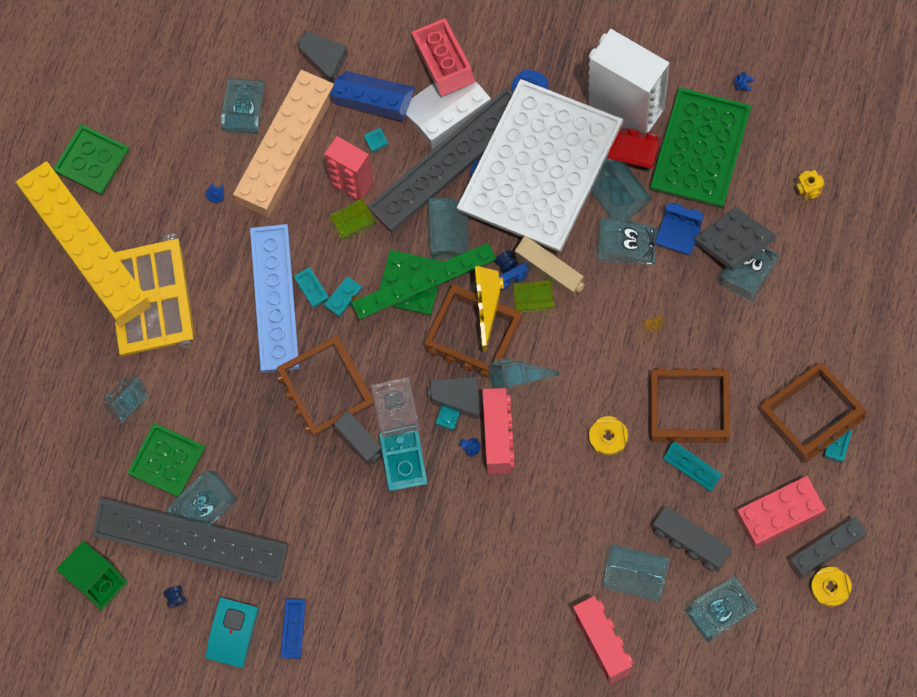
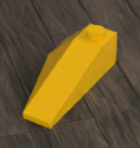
[475,266,504,352]

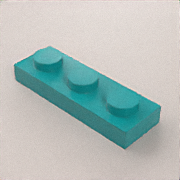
[663,442,723,492]

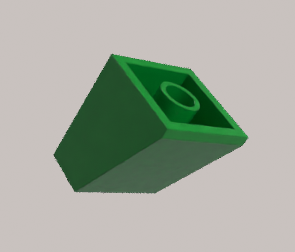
[56,541,128,611]

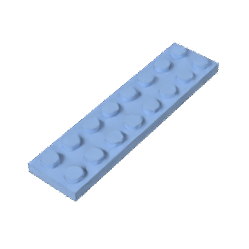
[250,224,300,373]

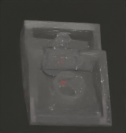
[371,377,420,438]

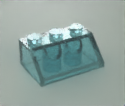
[590,158,652,225]
[429,197,469,259]
[603,545,670,601]

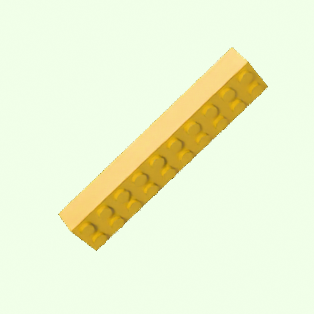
[15,161,151,327]

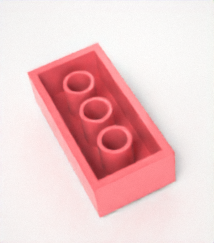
[411,18,475,97]
[324,136,374,201]
[483,388,515,475]
[736,476,826,550]
[573,596,633,685]

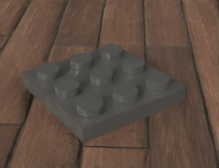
[694,207,775,271]

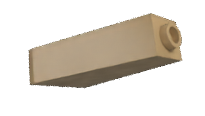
[515,236,585,297]

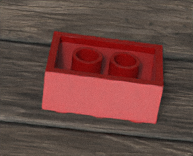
[606,128,661,168]

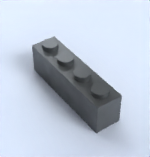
[652,506,732,572]
[789,516,867,580]

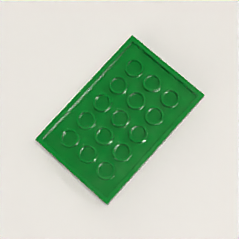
[650,87,752,208]

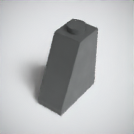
[298,31,348,84]
[427,377,480,420]
[334,411,382,466]

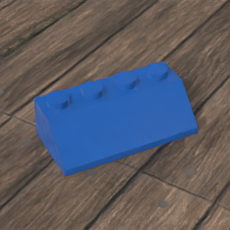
[330,71,415,121]

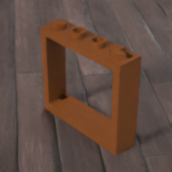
[424,284,523,379]
[275,335,375,437]
[760,362,866,463]
[651,368,730,443]

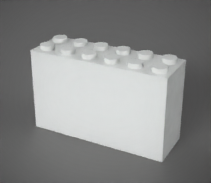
[587,29,669,134]

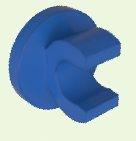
[734,72,754,92]
[205,184,224,203]
[459,438,481,457]

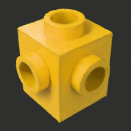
[795,170,824,201]

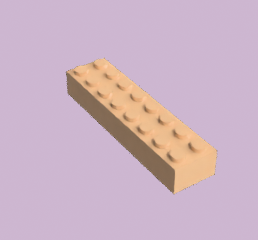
[233,70,334,217]

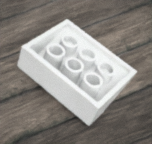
[405,81,491,149]

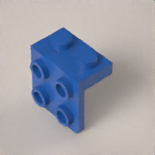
[656,203,704,255]

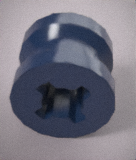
[495,250,519,274]
[163,586,187,609]

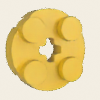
[589,416,628,456]
[811,567,852,607]

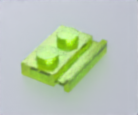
[330,199,376,240]
[513,281,554,312]

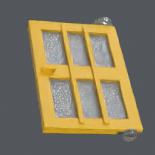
[114,233,195,356]

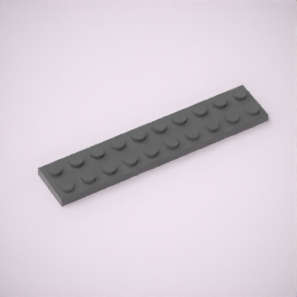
[367,87,513,233]
[92,497,289,583]

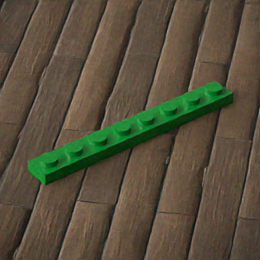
[351,243,496,321]

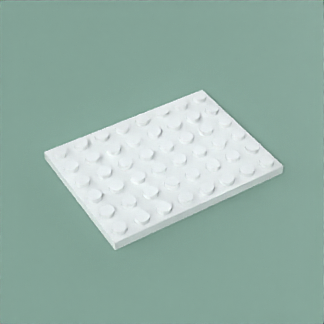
[457,79,623,253]

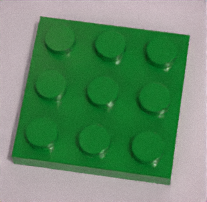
[53,124,130,196]
[379,250,443,316]
[127,423,206,499]

